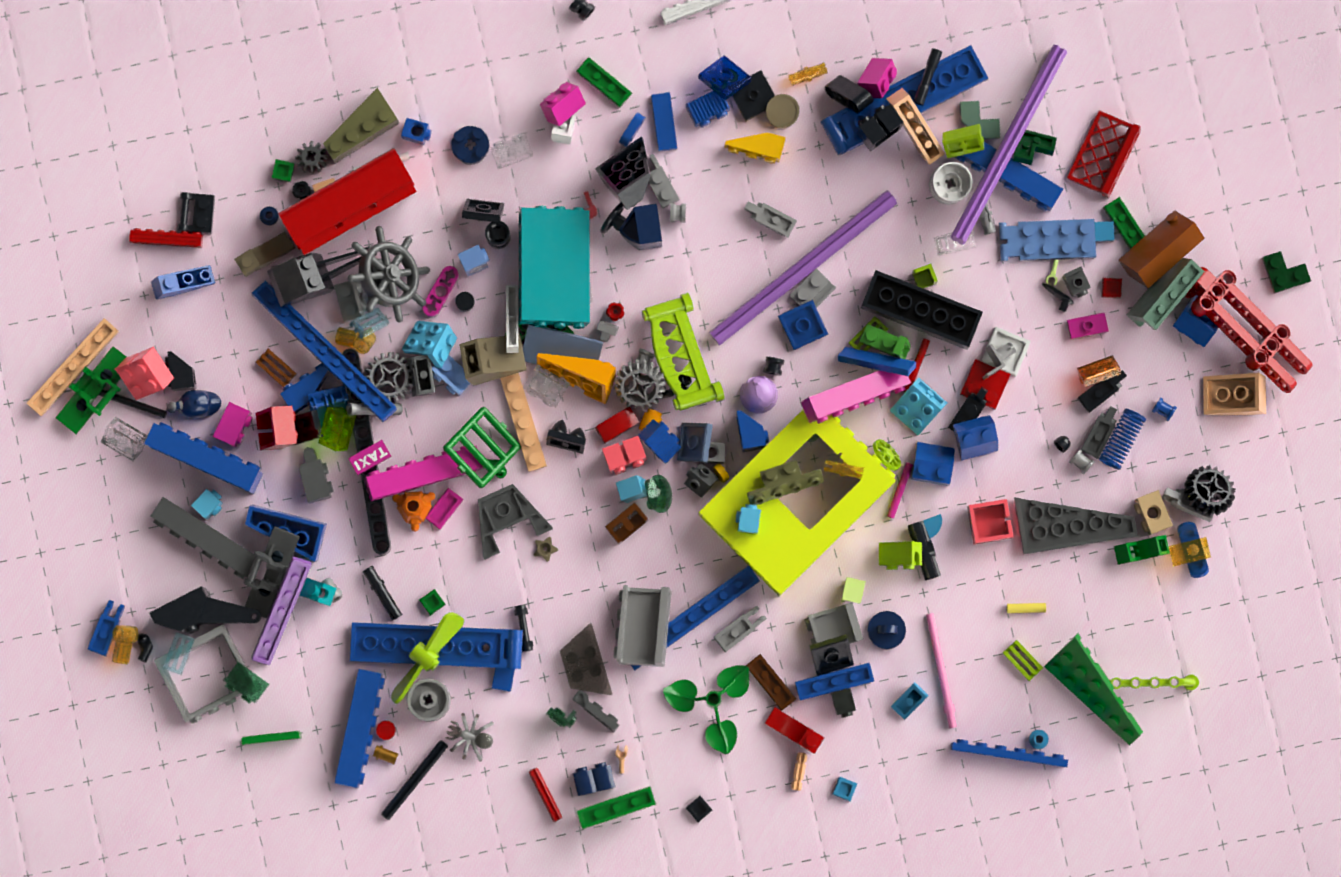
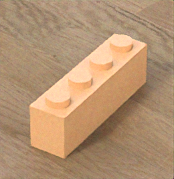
[886,88,945,165]

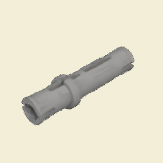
[346,403,403,415]

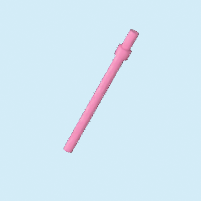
[926,613,957,728]

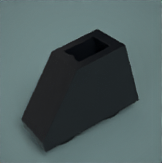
[165,351,197,392]

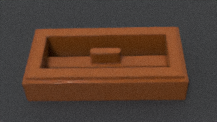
[256,348,297,388]

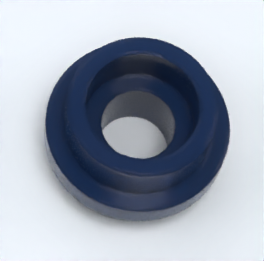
[260,206,279,226]

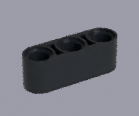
[824,75,873,114]

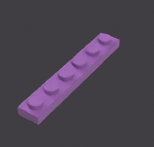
[251,557,311,665]

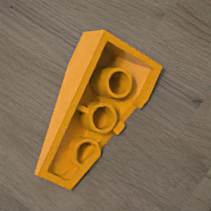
[537,353,616,404]

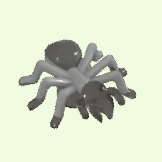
[445,713,494,761]

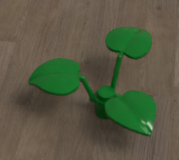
[663,665,749,755]

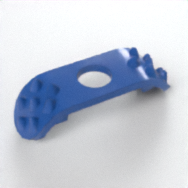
[1177,522,1209,578]

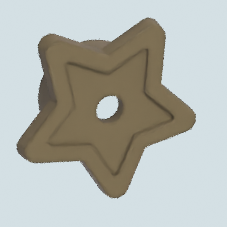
[534,537,558,562]

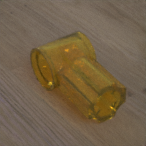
[335,327,376,354]
[112,625,138,664]

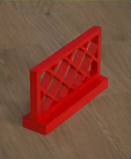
[1067,110,1141,199]

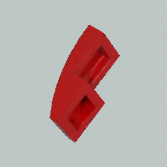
[595,407,639,444]

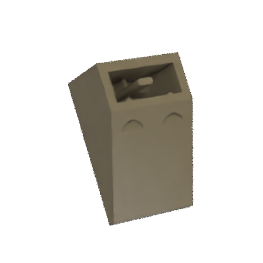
[459,335,527,386]

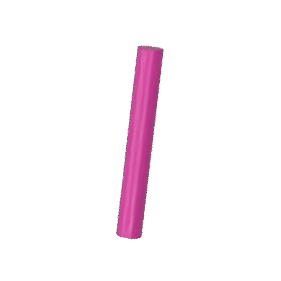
[887,462,913,519]

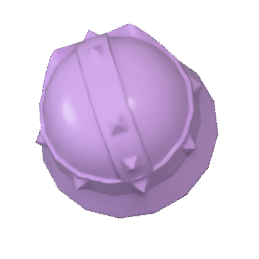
[740,376,778,413]

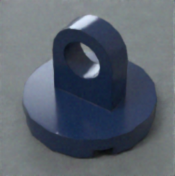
[867,611,906,650]

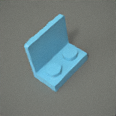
[890,378,947,435]

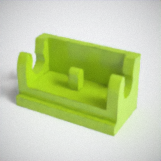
[942,124,984,158]

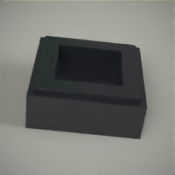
[686,796,712,823]

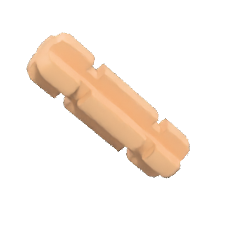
[791,753,807,791]

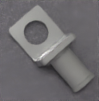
[982,342,1016,380]

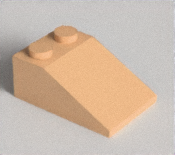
[1203,373,1266,415]

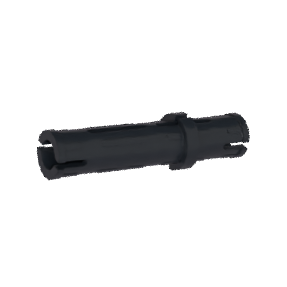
[362,565,403,621]

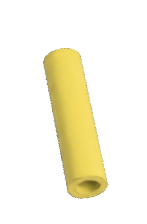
[1007,603,1046,613]

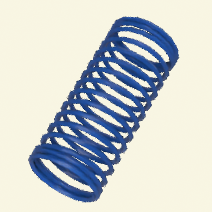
[1099,408,1146,470]

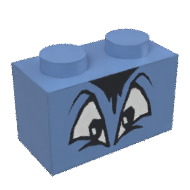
[458,245,490,277]

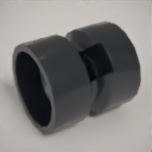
[485,221,511,249]

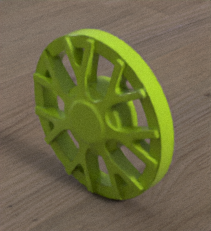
[873,439,901,471]

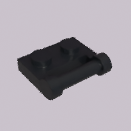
[177,192,215,234]

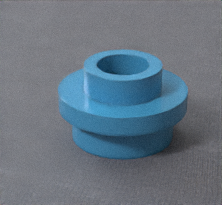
[1029,730,1049,749]

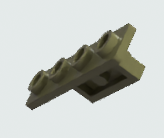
[747,460,824,505]

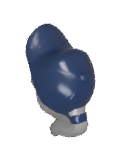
[166,390,221,419]

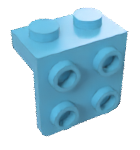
[402,321,457,368]

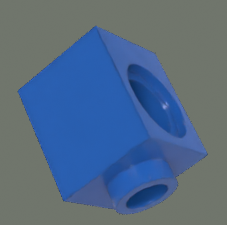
[401,118,432,145]

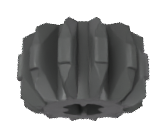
[295,141,328,174]

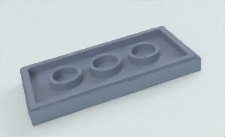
[523,324,603,364]

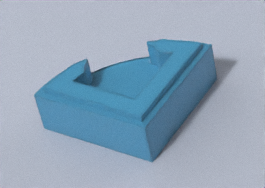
[923,514,942,539]

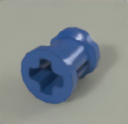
[1152,397,1177,421]

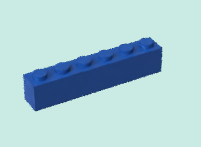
[955,142,1063,211]
[335,669,385,788]

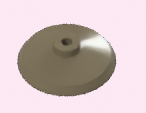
[766,94,799,128]

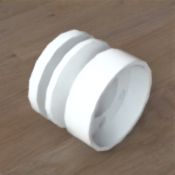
[929,162,973,205]

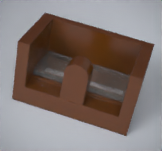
[605,502,649,545]

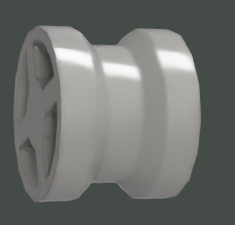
[670,203,686,223]

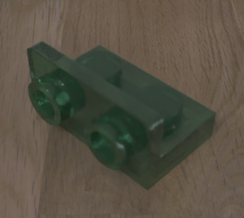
[223,662,270,704]
[546,707,577,730]

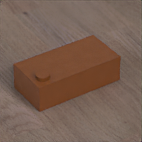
[1118,210,1205,288]

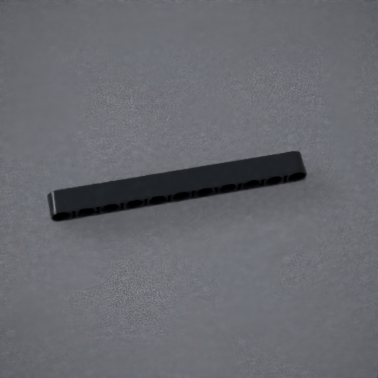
[342,348,391,555]

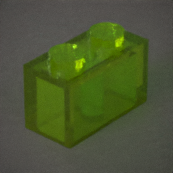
[318,407,356,451]

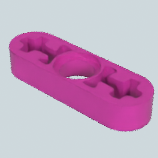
[423,266,459,317]

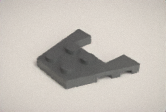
[478,484,553,560]

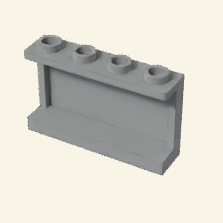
[614,585,671,667]

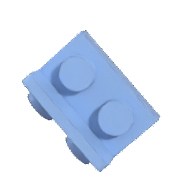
[432,355,471,396]

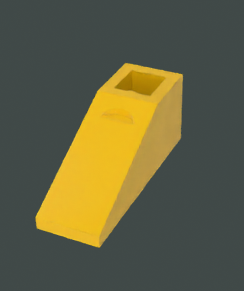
[724,132,786,164]

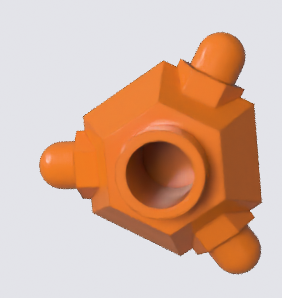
[392,491,435,532]

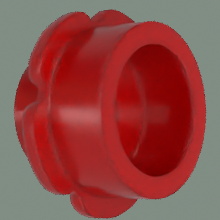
[606,302,625,321]

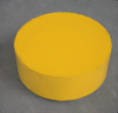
[713,463,729,483]

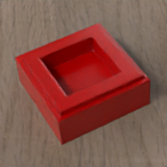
[1102,278,1122,298]

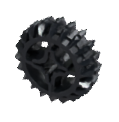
[1183,465,1236,517]

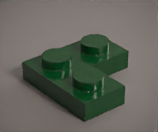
[1013,130,1057,165]
[1262,251,1311,294]

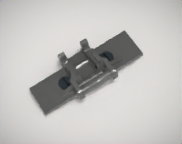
[244,526,300,619]

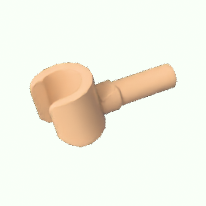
[615,745,628,774]

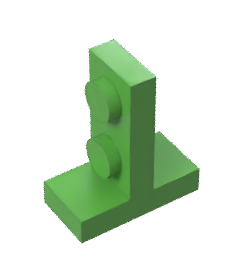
[860,324,911,359]

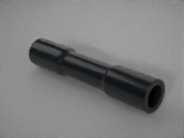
[913,48,943,106]

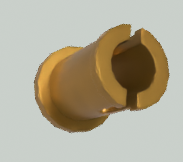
[373,745,399,765]

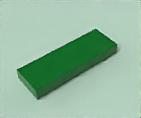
[576,57,632,108]
[1103,197,1145,249]
[241,731,302,745]

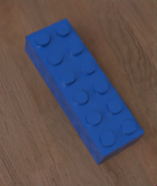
[144,422,263,494]

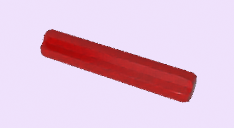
[529,768,562,822]

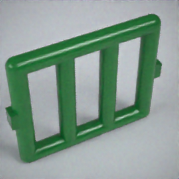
[443,407,521,488]

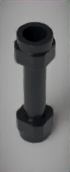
[514,604,534,652]

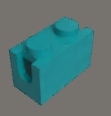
[299,577,337,606]

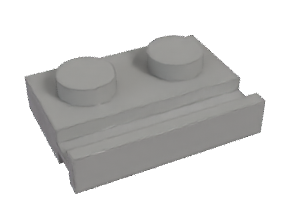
[790,268,836,308]

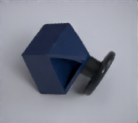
[600,203,662,250]

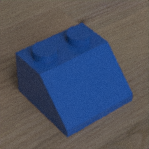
[1173,295,1218,347]
[736,410,769,452]
[953,415,998,461]
[911,442,955,486]

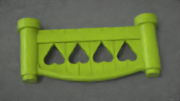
[642,293,725,411]

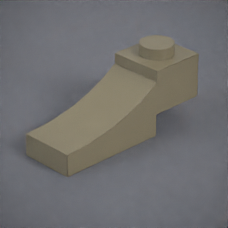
[234,231,295,277]

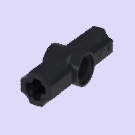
[907,521,941,581]

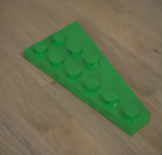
[1044,633,1143,746]

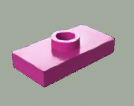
[1067,313,1109,339]

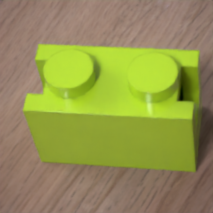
[879,541,922,570]

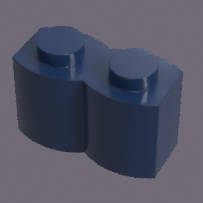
[573,762,616,796]

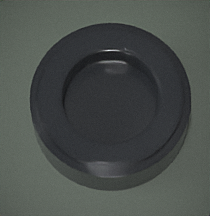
[455,292,475,311]

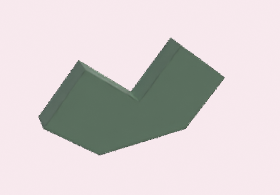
[960,101,1000,139]

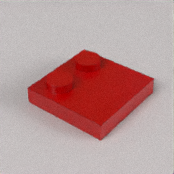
[960,359,1011,410]

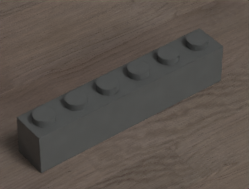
[151,497,255,579]

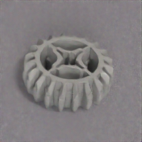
[365,352,414,403]
[614,359,666,410]

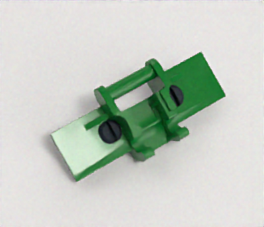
[56,346,126,435]

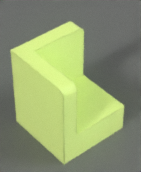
[841,577,866,604]

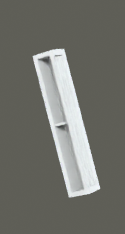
[661,0,731,25]
[506,285,519,353]

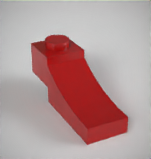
[764,707,825,754]

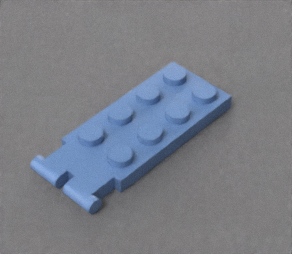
[999,219,1096,261]

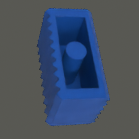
[686,90,730,128]
[638,419,682,464]

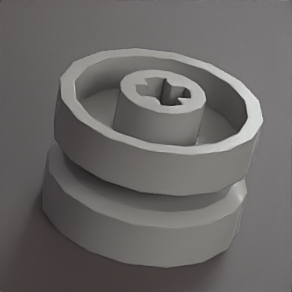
[407,678,451,722]

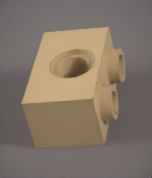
[1134,490,1173,535]

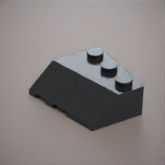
[595,136,651,210]

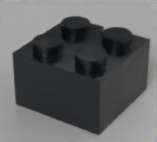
[857,104,904,152]

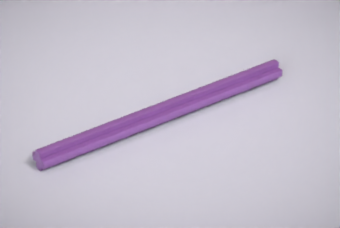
[950,45,1067,245]
[709,190,897,346]

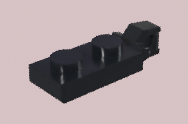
[1077,370,1127,413]
[948,387,988,431]

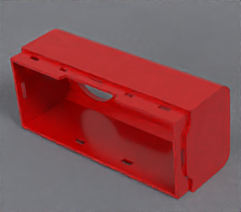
[278,148,417,255]

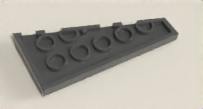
[1014,497,1138,555]

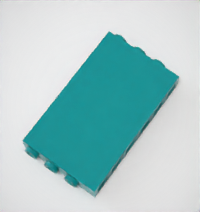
[518,206,590,329]

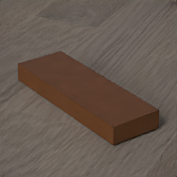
[746,654,796,711]

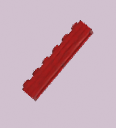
[129,228,203,248]

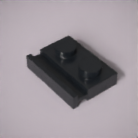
[294,410,324,445]

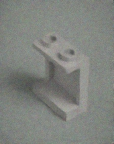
[805,602,863,644]

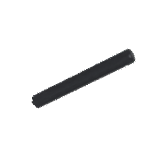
[381,740,448,820]

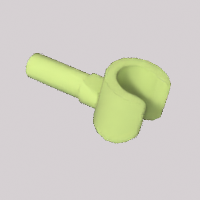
[1045,259,1059,286]

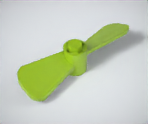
[391,612,464,704]

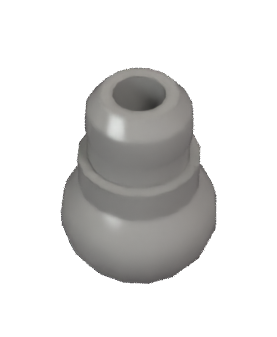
[322,578,342,603]

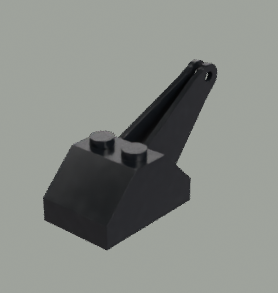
[267,245,377,307]
[149,586,262,634]

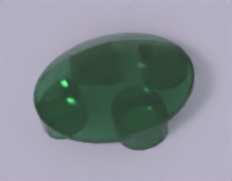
[645,475,672,513]

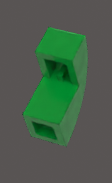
[1114,535,1170,565]

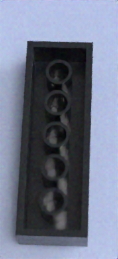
[861,270,983,350]

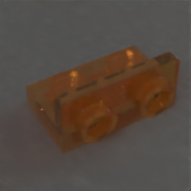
[1077,355,1122,387]

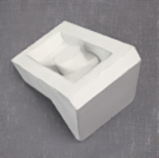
[551,115,575,144]

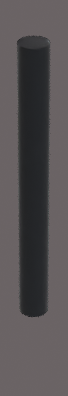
[98,389,167,418]

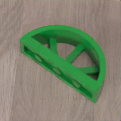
[576,786,656,829]

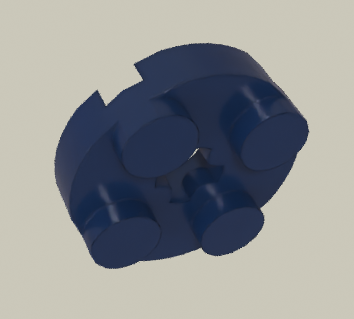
[451,126,490,165]

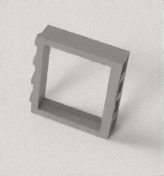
[154,624,257,724]

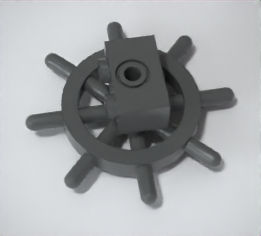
[348,226,430,323]

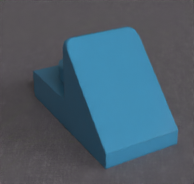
[891,682,929,720]

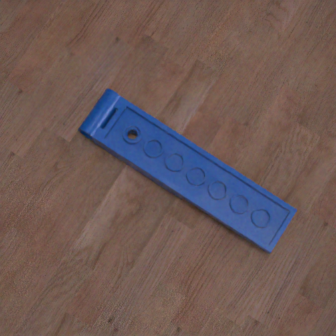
[821,45,989,156]
[350,622,523,669]

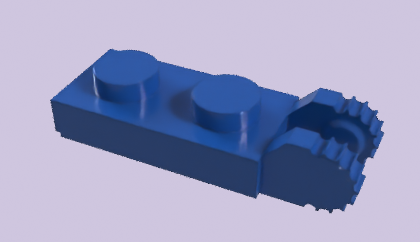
[87,600,125,656]

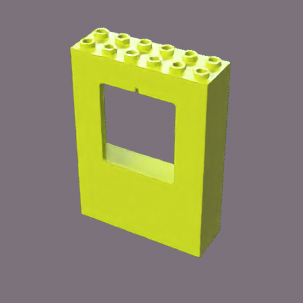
[698,410,896,597]

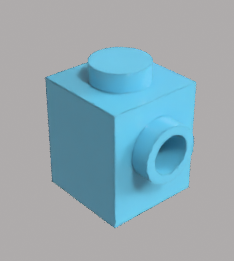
[616,475,648,503]
[191,489,223,520]
[735,504,761,534]

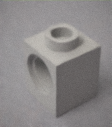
[701,442,725,464]

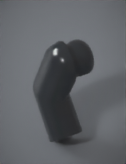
[136,633,153,663]

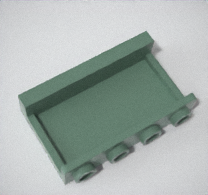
[1126,258,1205,330]

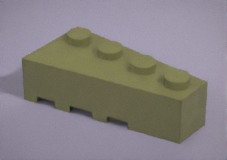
[323,87,399,164]

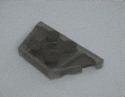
[560,623,613,695]

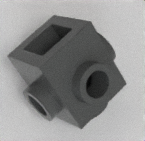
[684,463,719,498]

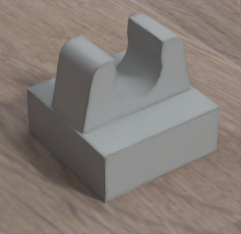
[597,320,619,342]

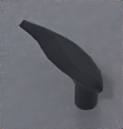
[1042,283,1074,312]

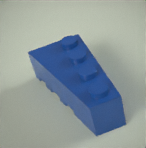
[245,505,327,562]

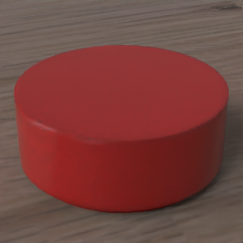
[376,721,396,740]

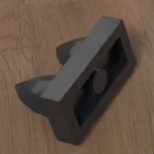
[546,419,586,454]

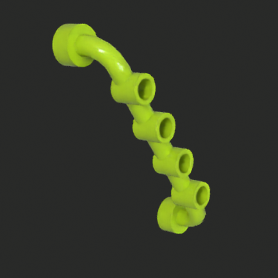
[1110,675,1199,690]

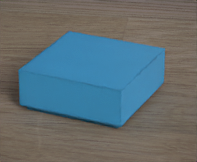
[1094,221,1115,242]
[832,776,857,802]

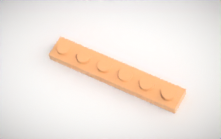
[27,318,119,417]
[500,373,547,472]

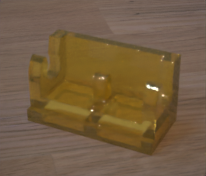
[1169,537,1212,567]

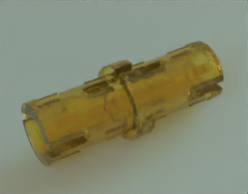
[788,62,828,86]
[823,459,864,479]

